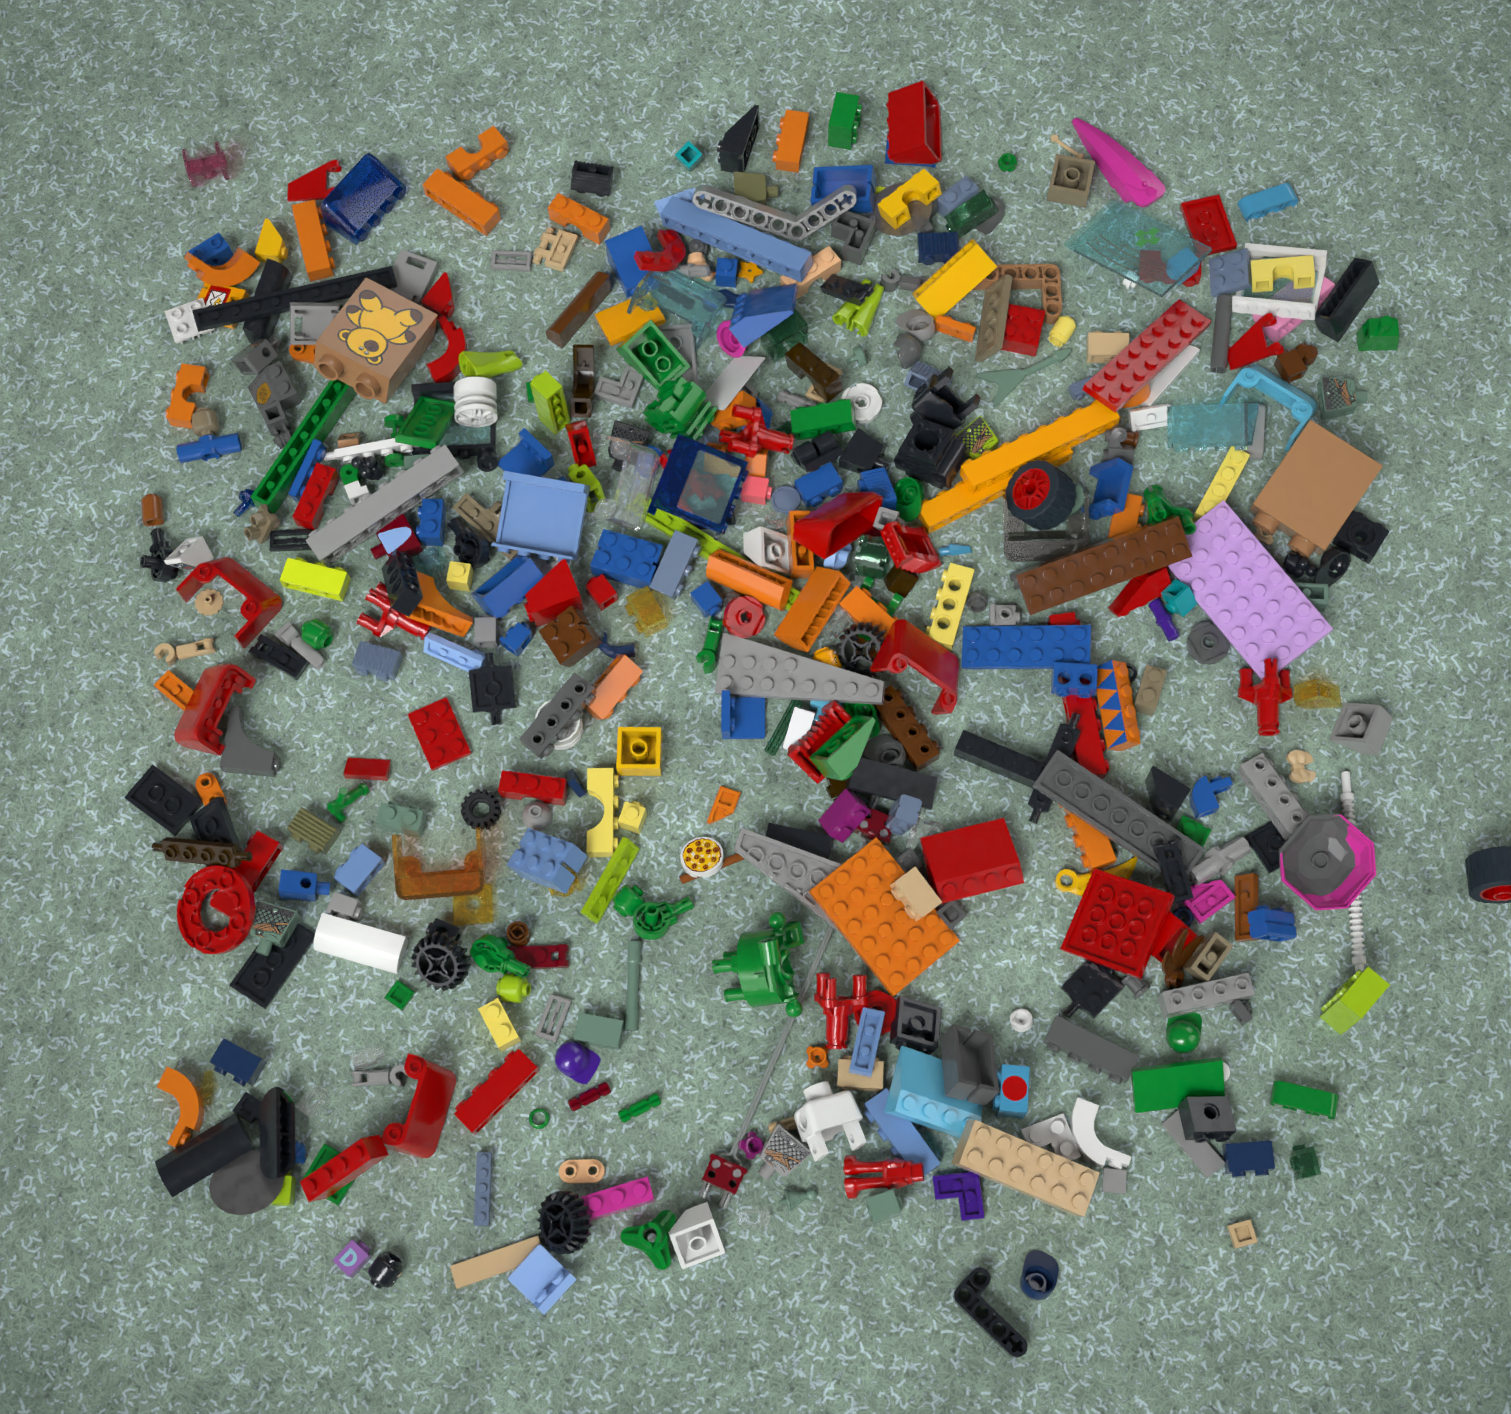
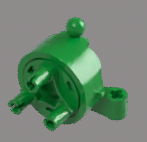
[712,912,805,1018]

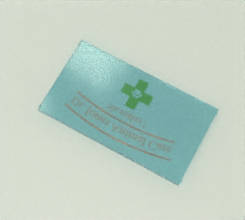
[1064,199,1212,297]

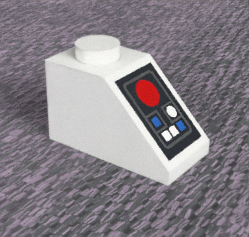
[164,536,214,571]

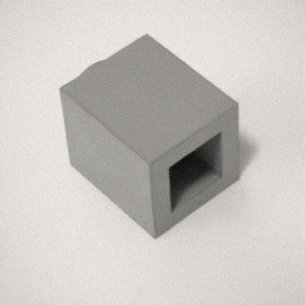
[474,615,498,648]

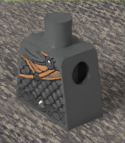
[231,335,281,375]

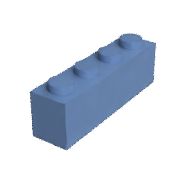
[863,1088,941,1177]

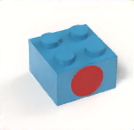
[992,1064,1030,1119]

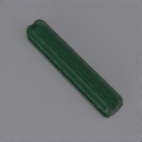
[765,700,803,756]

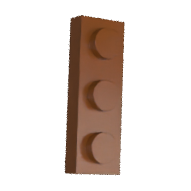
[1234,873,1259,942]

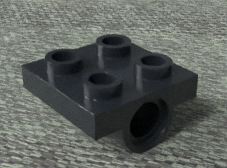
[790,430,844,473]

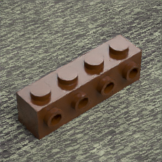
[874,685,940,772]

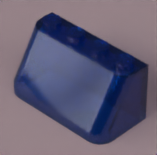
[320,153,407,245]

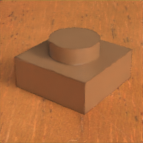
[337,432,361,448]

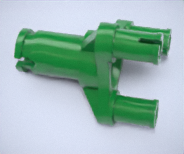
[1143,485,1196,535]
[620,1210,676,1271]

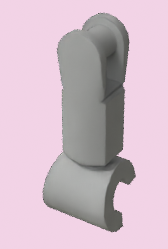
[274,621,325,669]
[351,1065,408,1087]

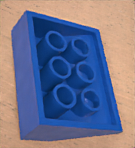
[729,284,799,348]

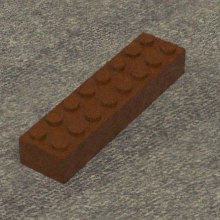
[1014,515,1193,615]

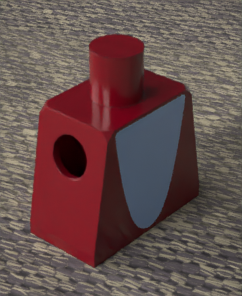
[370,514,423,560]

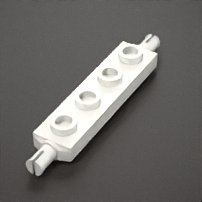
[324,438,418,463]

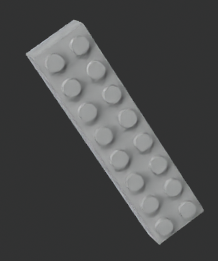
[306,445,464,566]

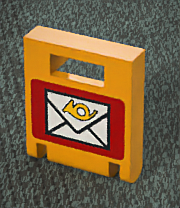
[197,282,249,329]

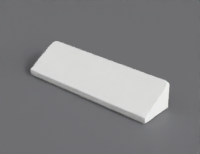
[1140,345,1200,407]

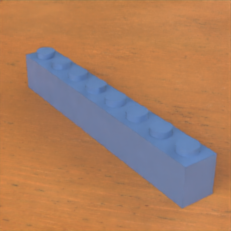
[660,196,813,283]

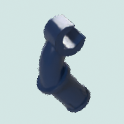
[597,632,635,659]

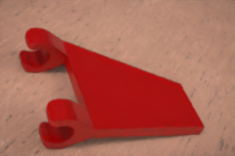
[287,160,342,202]
[1228,313,1284,370]

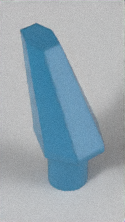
[939,543,972,556]

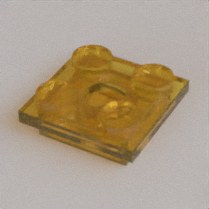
[452,884,494,926]

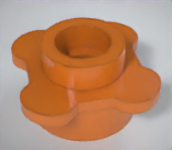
[806,1046,829,1069]

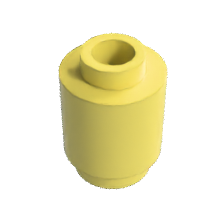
[1048,316,1076,347]

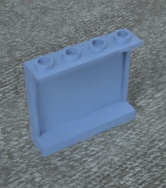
[491,471,590,564]

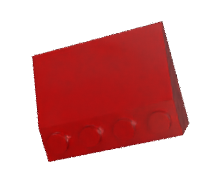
[920,818,1024,904]

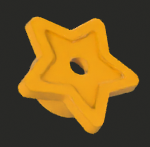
[737,261,763,283]

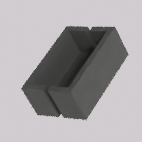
[940,1024,999,1106]

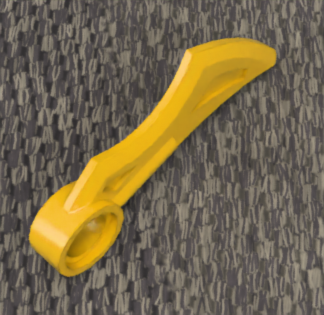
[1055,856,1137,896]

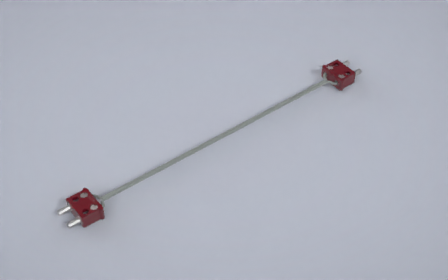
[698,795,891,1208]

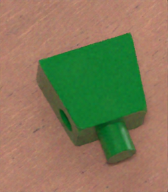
[1356,316,1399,351]

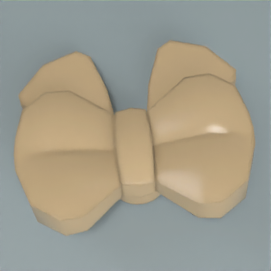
[1286,750,1316,784]

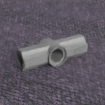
[1188,836,1251,885]

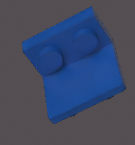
[498,428,555,477]
[721,690,765,739]

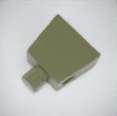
[733,172,778,206]

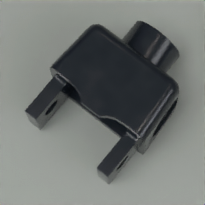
[910,366,981,430]

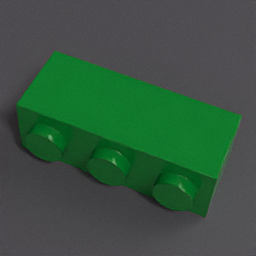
[790,399,857,440]

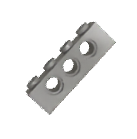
[1157,973,1255,1019]

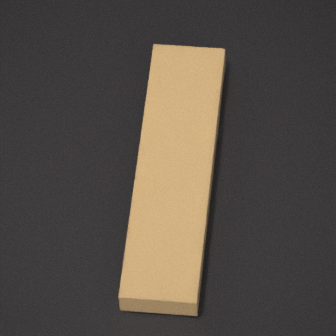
[450,1236,542,1289]

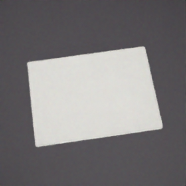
[704,356,765,410]

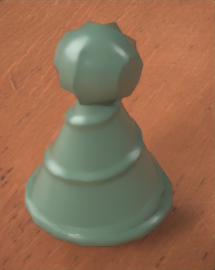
[780,1188,817,1211]

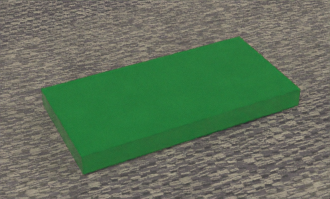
[395,396,456,449]
[1131,1057,1225,1113]

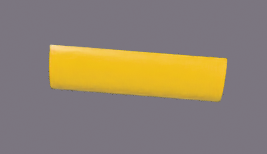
[912,239,997,320]

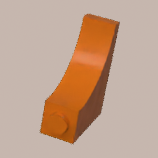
[406,571,473,637]

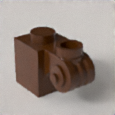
[1274,342,1318,383]

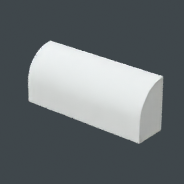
[313,913,409,974]

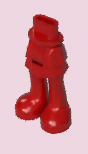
[843,1155,924,1199]

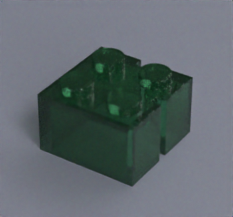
[760,308,808,363]

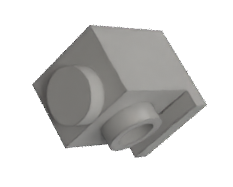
[873,507,905,531]
[989,604,1020,626]
[326,892,363,921]

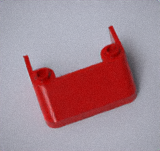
[176,557,283,649]

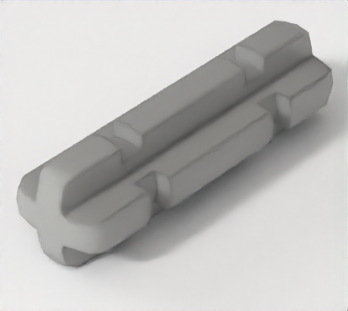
[777,390,817,408]

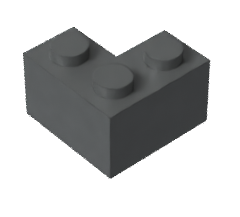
[831,211,876,266]

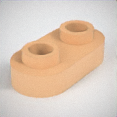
[559,1159,605,1184]

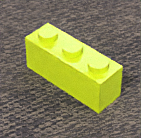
[280,557,351,601]

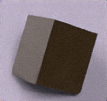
[883,564,919,598]

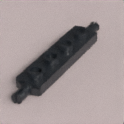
[1028,713,1081,824]

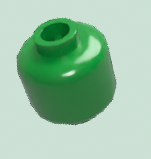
[301,618,334,650]
[613,884,645,918]

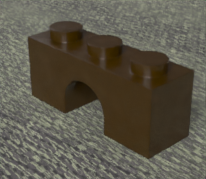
[785,342,843,402]

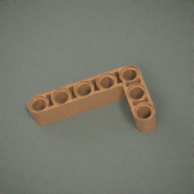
[972,264,1062,325]

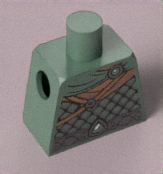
[1317,376,1367,420]
[250,900,301,956]

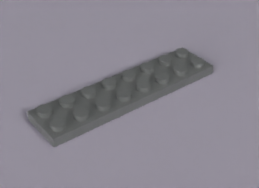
[1032,750,1205,876]

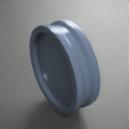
[771,486,800,515]

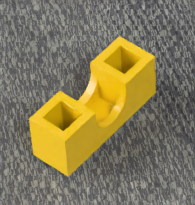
[877,169,942,230]

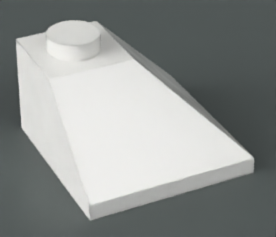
[743,526,790,576]
[668,1202,725,1269]

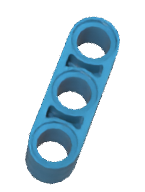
[1237,183,1299,222]

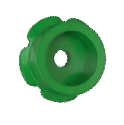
[998,153,1017,172]

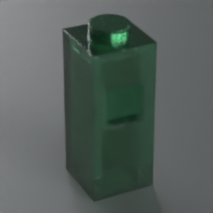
[944,189,999,238]

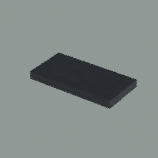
[229,923,315,1010]

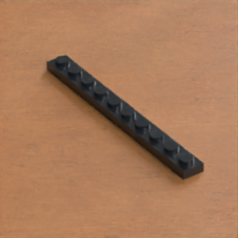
[192,266,397,332]

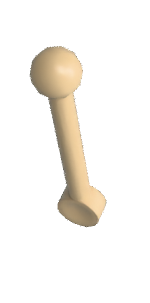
[1051,135,1084,159]

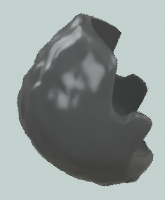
[893,333,922,369]

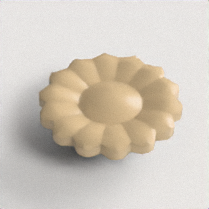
[195,589,224,616]

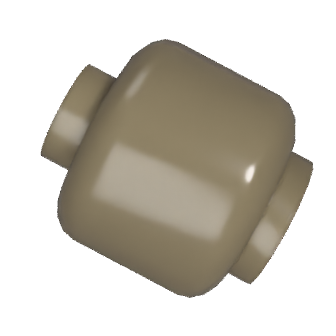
[192,407,220,437]

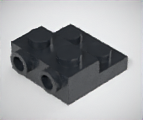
[889,996,941,1055]

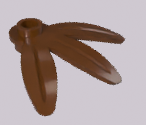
[1162,928,1204,989]

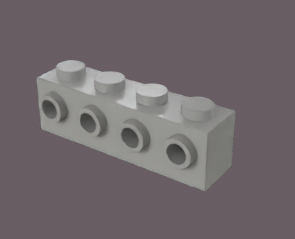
[1238,753,1310,841]

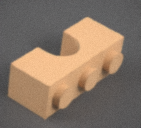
[780,246,841,299]

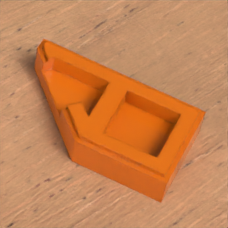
[707,786,741,824]

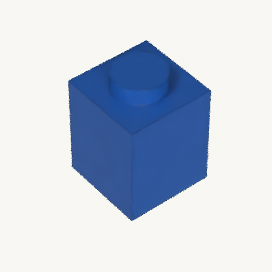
[715,257,738,288]
[690,581,723,618]

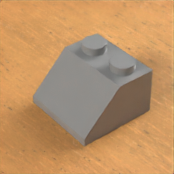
[1329,703,1393,756]

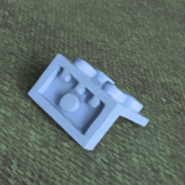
[507,1244,577,1315]

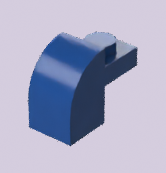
[1189,776,1233,819]

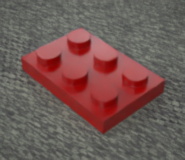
[1180,194,1237,257]
[407,697,472,771]

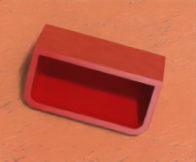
[886,81,942,165]
[792,492,883,560]

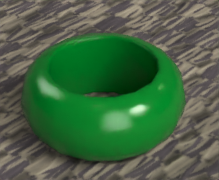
[529,1108,550,1129]

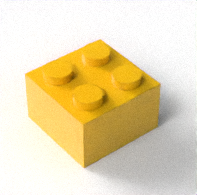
[616,727,663,776]

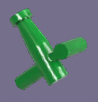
[327,783,369,824]

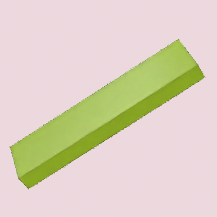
[580,837,640,924]

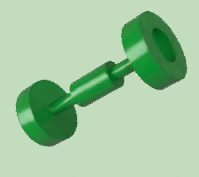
[384,414,405,467]

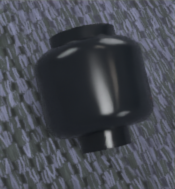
[368,1252,403,1289]

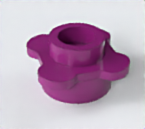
[738,1132,764,1159]

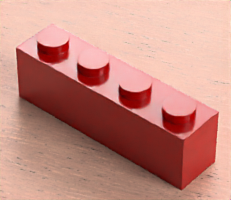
[209,831,284,918]
[454,1049,540,1135]
[300,1134,389,1202]

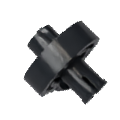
[448,517,490,568]
[140,528,179,583]

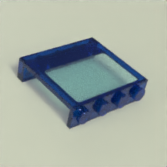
[647,434,749,541]

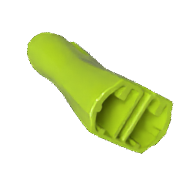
[832,278,885,337]
[459,350,523,379]

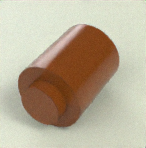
[141,494,164,527]

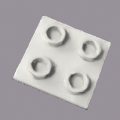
[164,298,215,344]

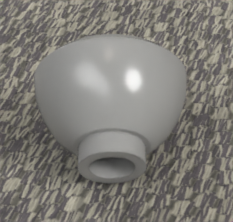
[522,801,552,831]

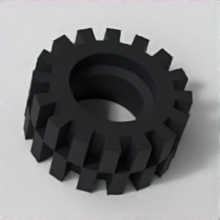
[460,789,501,831]

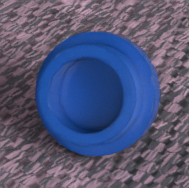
[295,1140,306,1164]

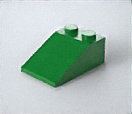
[616,320,691,391]
[809,715,876,781]

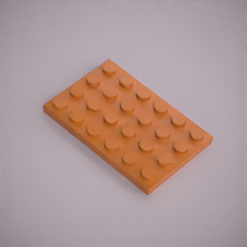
[808,837,960,997]

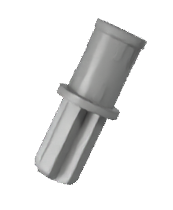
[672,263,711,279]

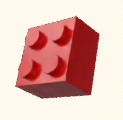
[1001,304,1045,357]

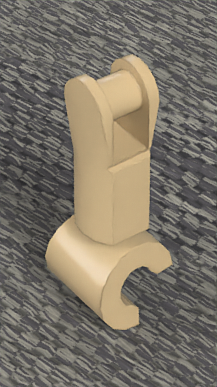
[154,638,216,666]

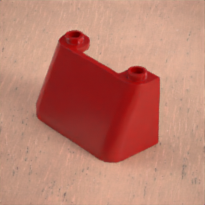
[174,663,256,756]
[381,1053,456,1158]

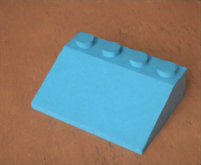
[884,1046,982,1138]

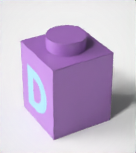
[332,1239,372,1278]

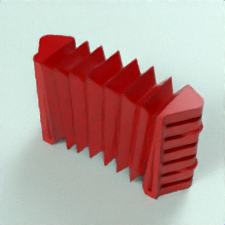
[880,521,942,574]
[787,700,852,784]

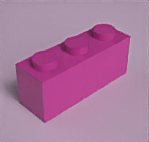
[581,1176,655,1222]

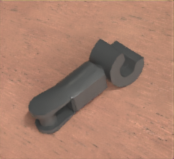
[880,269,928,292]

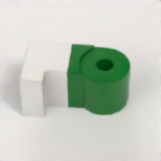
[340,464,369,505]

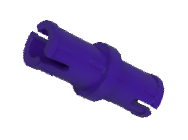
[1148,599,1180,642]

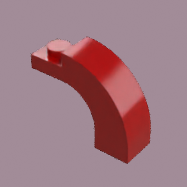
[426,315,468,383]

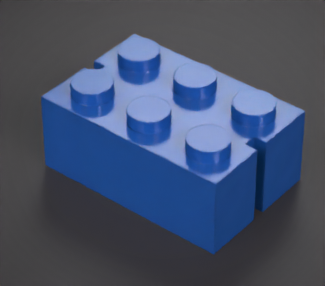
[810,165,877,213]
[590,529,664,591]
[471,555,544,618]

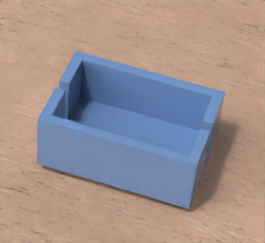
[507,828,587,894]

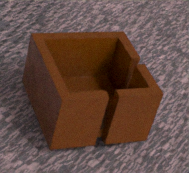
[539,606,603,668]

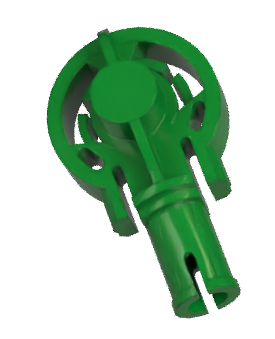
[633,896,694,940]
[470,934,531,979]

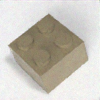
[1046,154,1095,208]

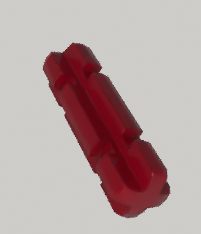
[568,1082,611,1111]

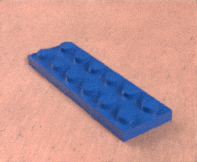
[961,625,1092,669]

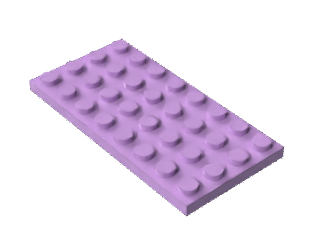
[1167,500,1333,681]

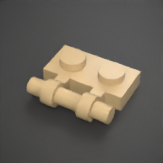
[532,227,578,272]

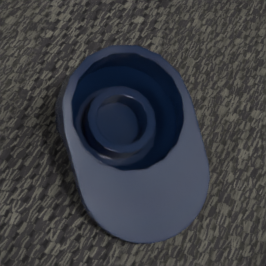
[1020,1250,1059,1301]

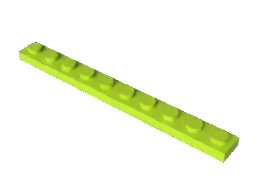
[627,492,800,611]

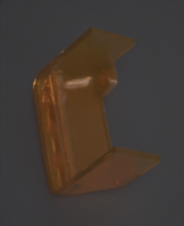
[392,827,487,900]

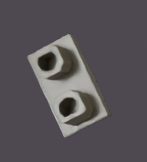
[243,504,280,544]

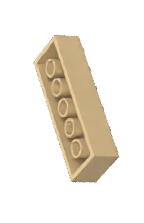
[951,1120,1100,1217]

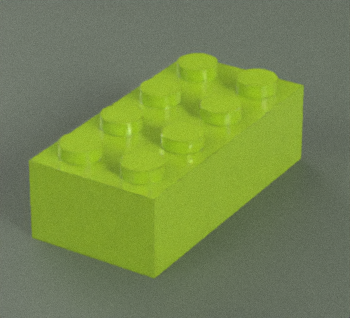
[1320,967,1390,1035]

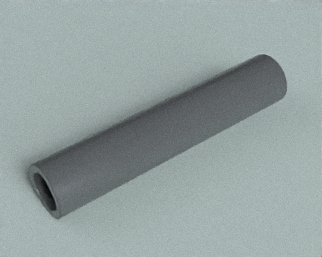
[1210,294,1232,374]

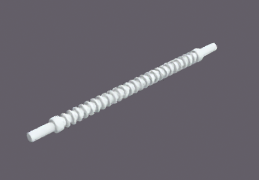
[1340,771,1366,972]

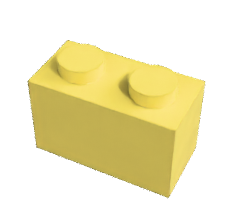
[478,998,521,1052]

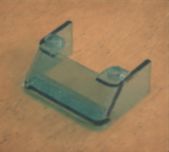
[627,269,727,349]

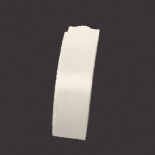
[1070,1097,1131,1170]

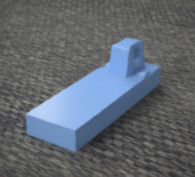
[423,632,485,672]

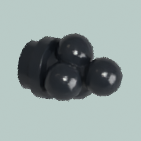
[351,456,384,480]
[1282,552,1317,578]

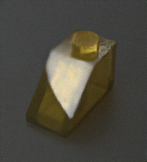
[1294,679,1342,709]

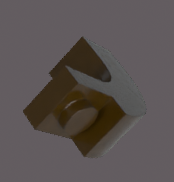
[570,344,595,418]

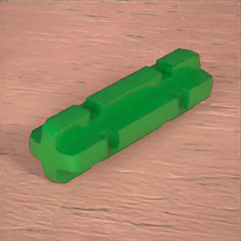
[618,1093,661,1123]

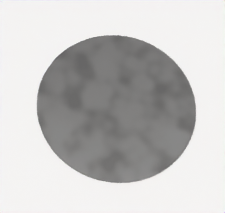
[869,183,932,236]
[209,1151,284,1215]

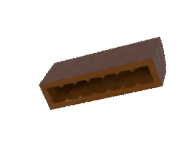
[546,271,612,349]

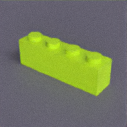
[530,370,570,435]

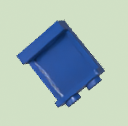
[1081,458,1134,520]

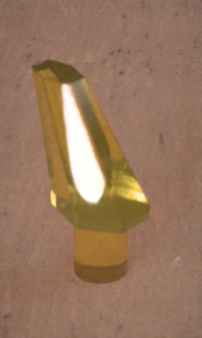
[199,1071,214,1105]

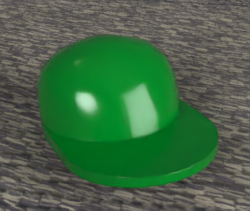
[894,477,925,523]
[1166,1012,1202,1054]

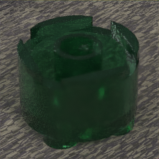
[854,534,890,580]

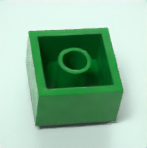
[828,92,862,150]

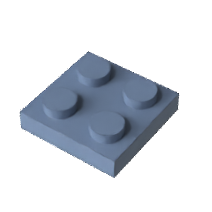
[1209,248,1252,297]

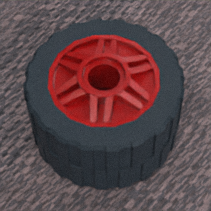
[1005,460,1077,530]
[1465,846,1511,904]

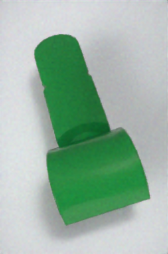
[696,617,724,674]

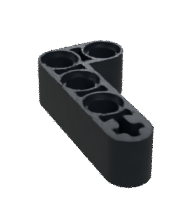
[953,1267,1028,1358]

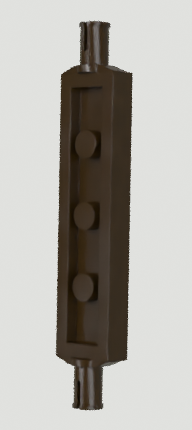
[152,837,253,868]

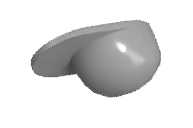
[896,310,935,342]

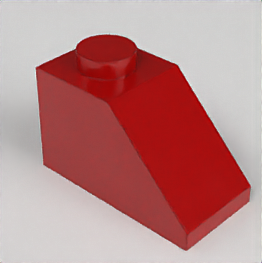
[421,272,455,319]
[565,420,597,467]

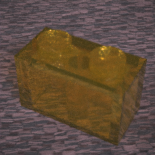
[624,586,668,638]

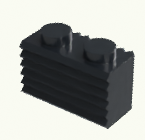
[570,160,613,197]

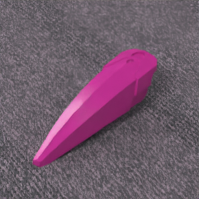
[1072,117,1166,207]

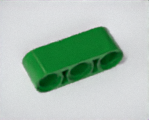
[1270,1081,1339,1119]

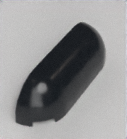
[260,1087,296,1179]

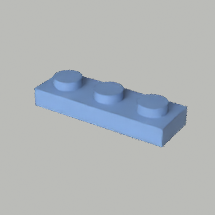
[849,1007,885,1077]

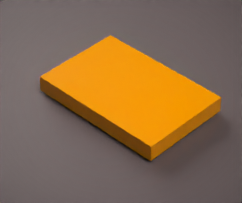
[594,291,666,346]

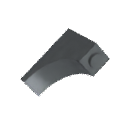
[220,706,281,777]

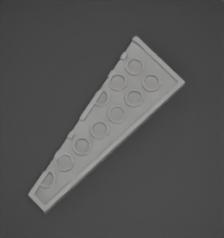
[715,633,886,705]

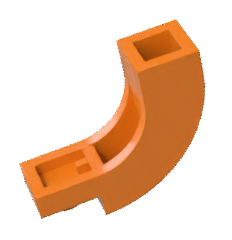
[184,247,260,287]
[157,1067,204,1148]

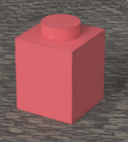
[741,475,772,505]

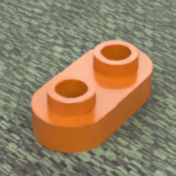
[289,345,316,364]
[195,773,227,806]

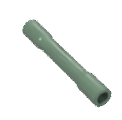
[624,941,641,1031]

